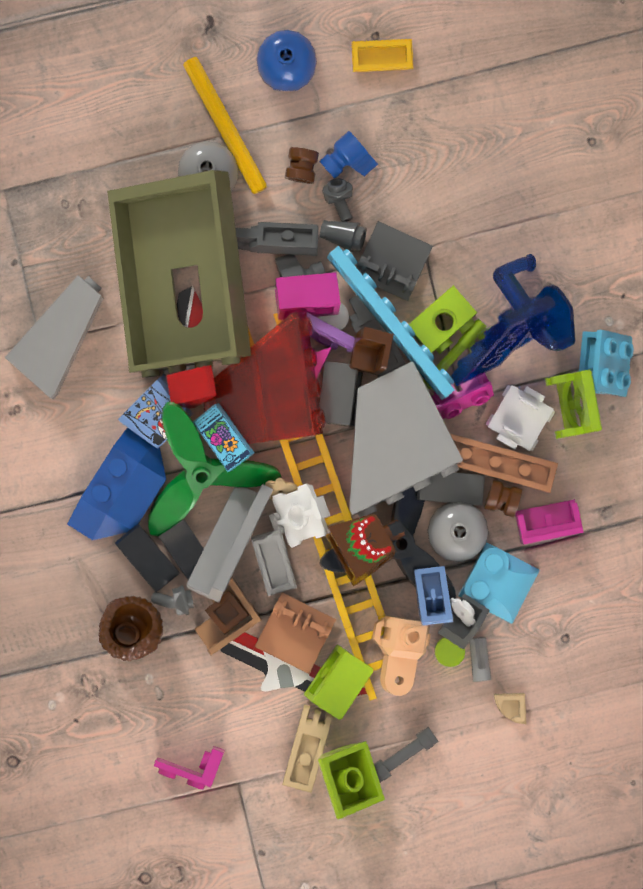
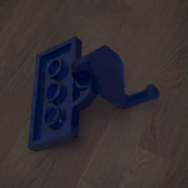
[451,254,575,386]

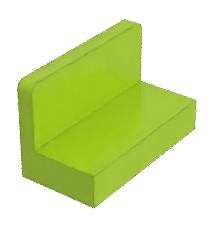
[304,644,373,720]

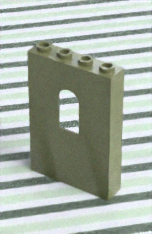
[107,170,251,378]

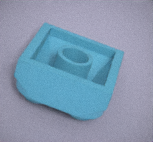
[458,542,540,624]

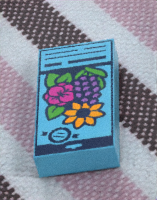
[193,403,254,472]

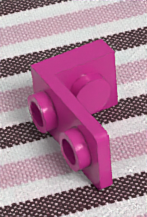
[154,746,225,790]

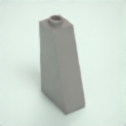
[5,275,104,399]

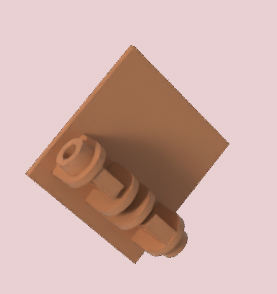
[255,592,336,674]

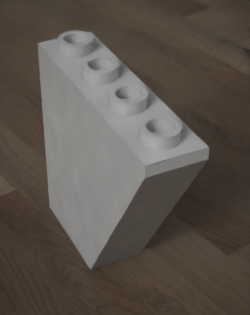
[349,361,463,517]

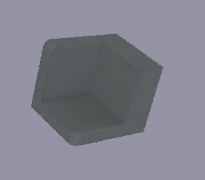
[438,594,490,650]

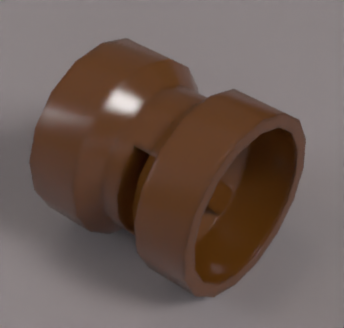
[285,147,319,184]
[484,480,523,518]

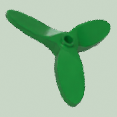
[148,402,282,536]

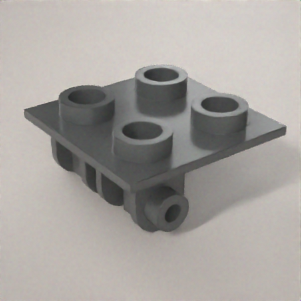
[357,221,433,301]

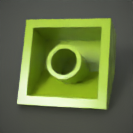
[318,741,385,819]

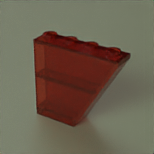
[203,312,326,449]

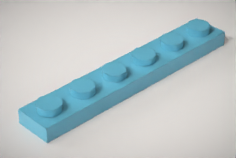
[327,246,455,400]

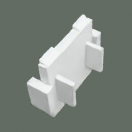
[486,385,555,451]
[269,484,330,548]

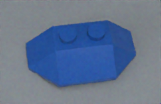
[67,427,167,540]

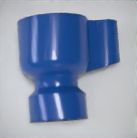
[319,131,378,179]

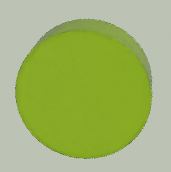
[434,637,465,667]

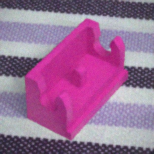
[275,272,341,320]
[515,499,584,545]

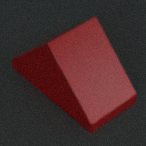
[166,365,217,409]

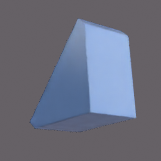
[414,566,453,626]

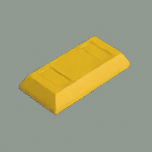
[351,39,413,72]

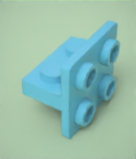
[579,330,634,397]

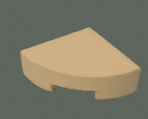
[494,693,526,724]

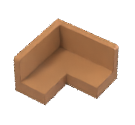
[195,576,262,655]

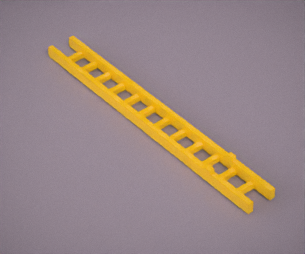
[247,313,400,701]

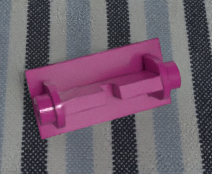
[431,372,494,419]

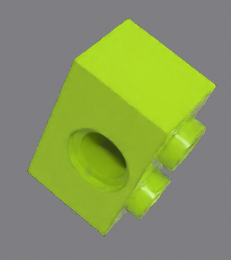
[409,285,477,355]

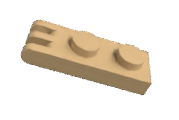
[282,705,333,793]

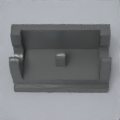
[317,361,363,427]

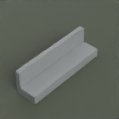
[186,484,273,603]

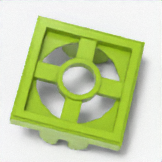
[545,370,602,439]

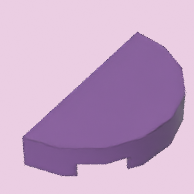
[302,312,355,352]

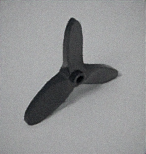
[319,487,456,599]

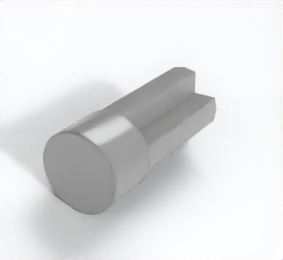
[469,637,491,682]

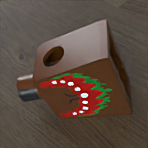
[326,514,405,587]

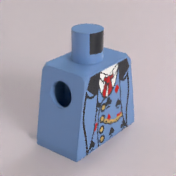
[118,374,193,448]

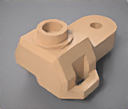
[372,615,431,696]

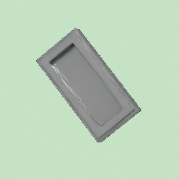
[251,529,297,596]

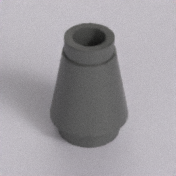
[320,220,367,252]

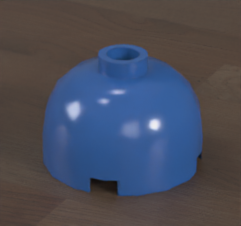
[256,30,317,92]

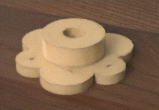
[265,478,298,500]

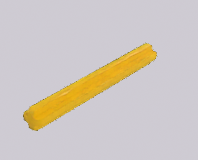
[183,57,267,194]

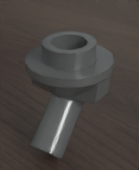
[322,178,353,222]
[151,585,194,615]

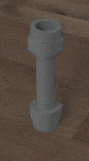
[374,727,439,783]

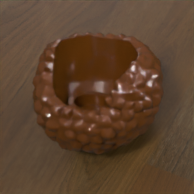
[99,596,163,662]

